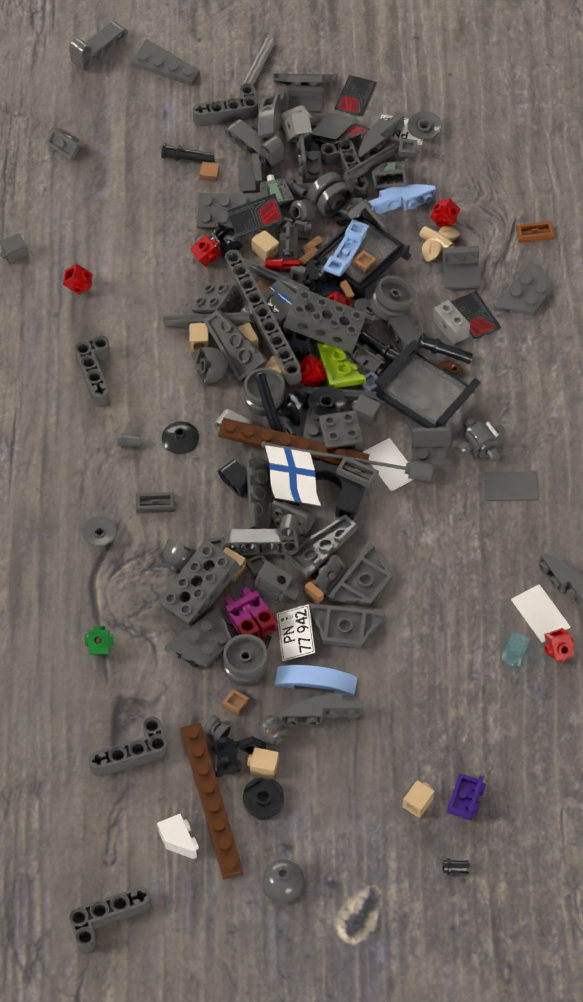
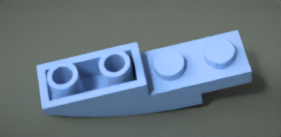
[368,184,436,215]

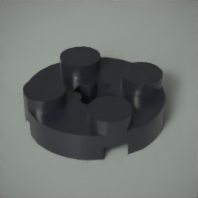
[243,777,284,820]

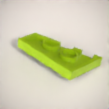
[317,343,366,388]

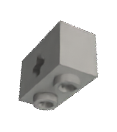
[283,110,312,143]
[433,300,470,345]

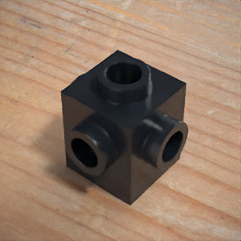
[286,331,311,361]

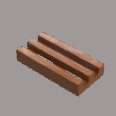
[516,221,554,243]

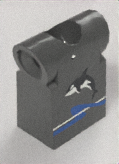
[240,280,295,337]

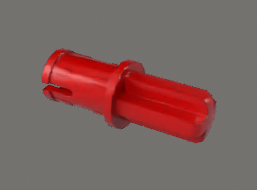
[265,257,301,272]

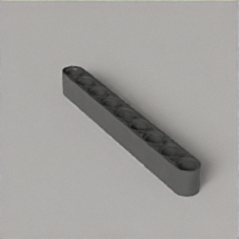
[225,250,302,385]

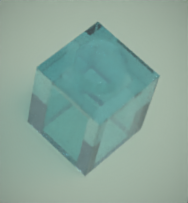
[502,631,531,667]

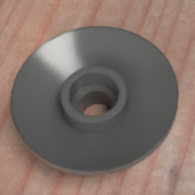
[407,111,442,139]

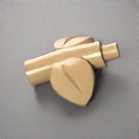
[419,226,460,262]

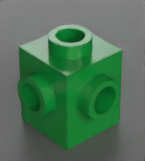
[85,626,114,654]

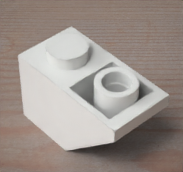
[157,814,199,859]

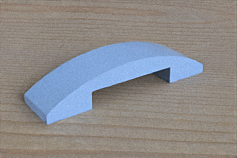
[323,219,369,276]
[275,665,357,697]

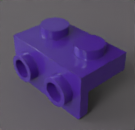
[447,773,486,820]

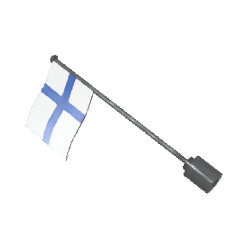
[261,441,434,507]

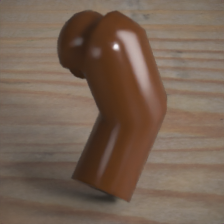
[434,361,460,375]

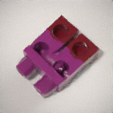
[224,587,278,639]

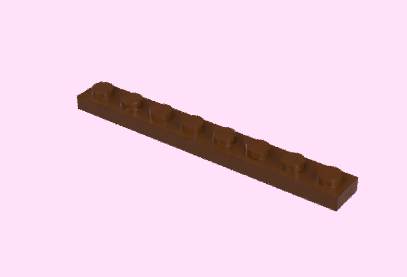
[218,417,370,473]
[181,723,243,879]

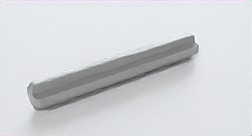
[243,38,275,85]

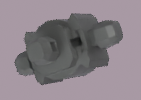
[457,418,506,462]

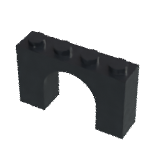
[281,459,366,521]

